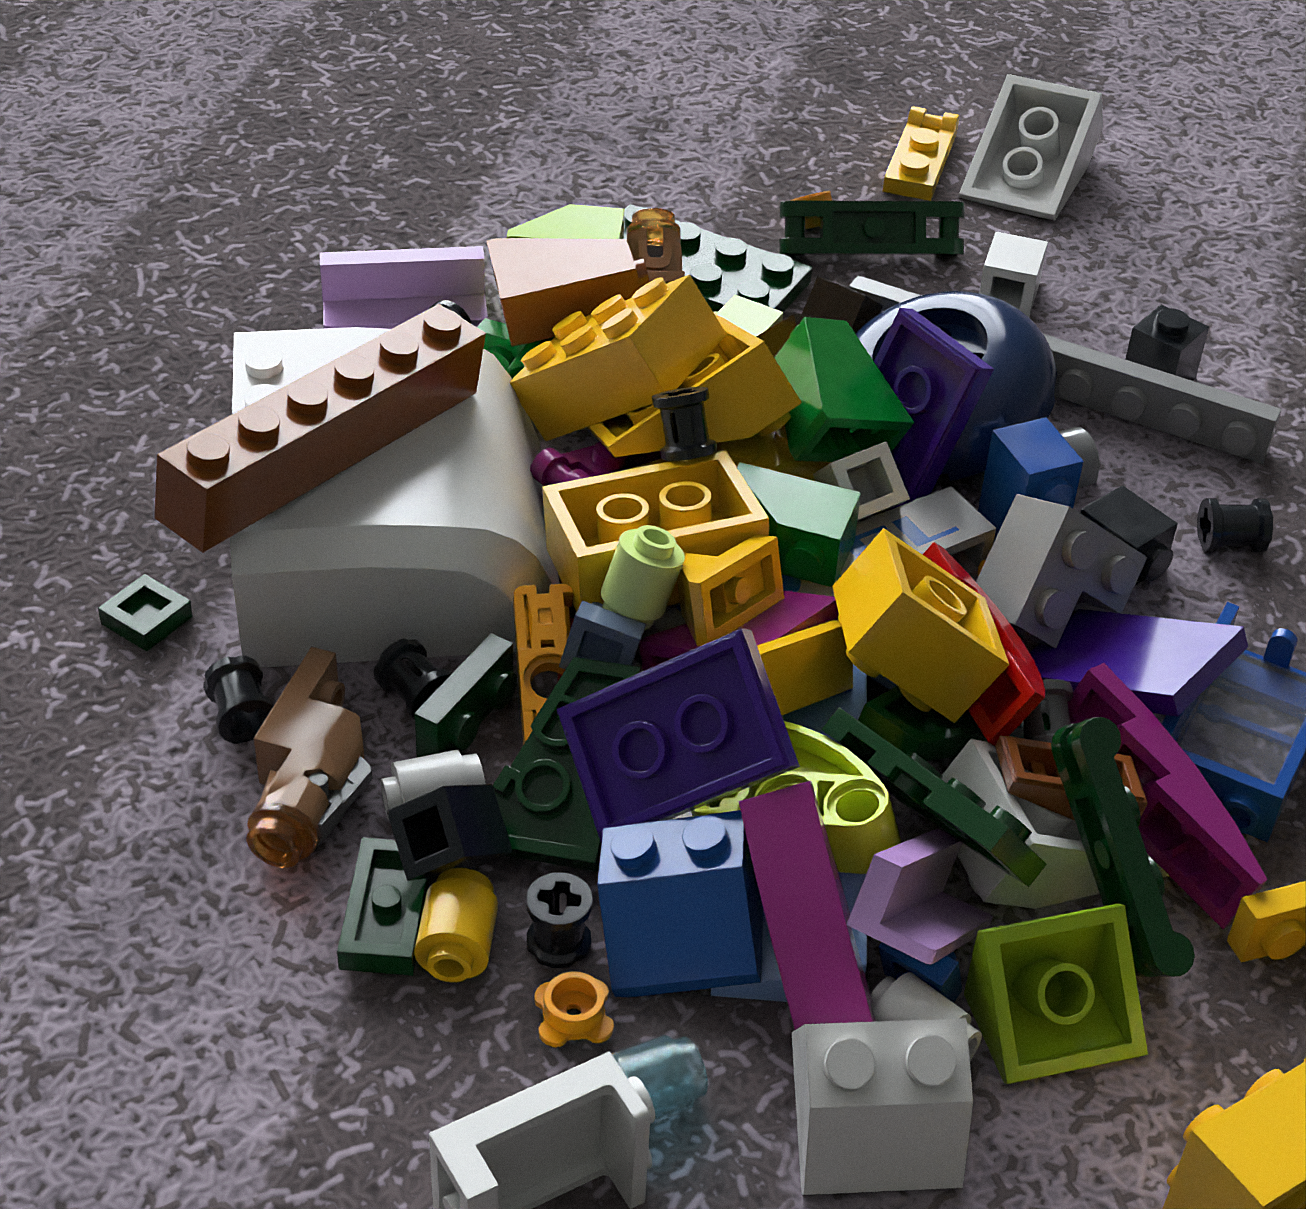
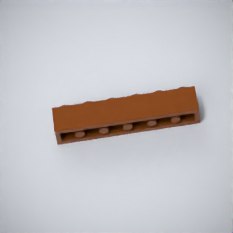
[155,304,486,553]

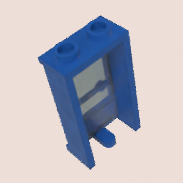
[1162,602,1306,842]

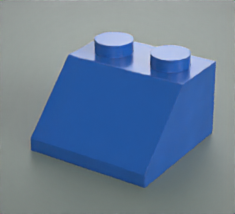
[597,810,763,998]

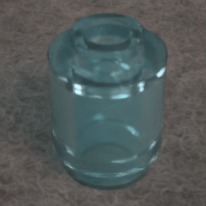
[611,1035,708,1125]

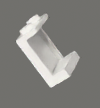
[429,1051,655,1209]

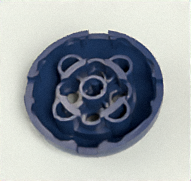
[856,291,1058,481]

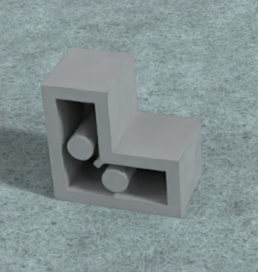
[976,494,1147,648]

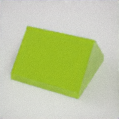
[964,903,1148,1084]

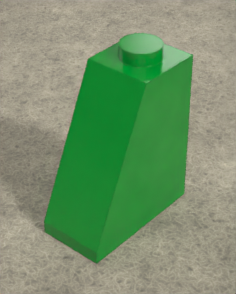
[775,317,914,462]

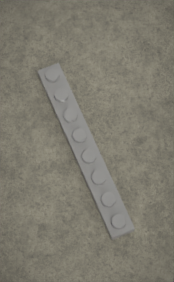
[849,275,1282,464]

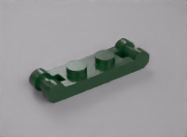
[779,201,964,256]
[1051,717,1195,977]

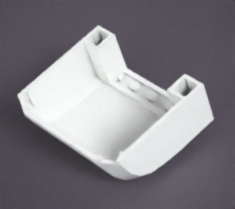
[230,327,560,668]

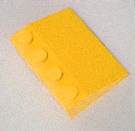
[587,312,802,457]

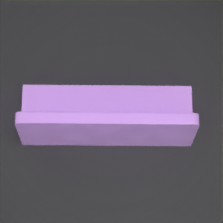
[320,246,488,329]
[846,828,993,964]

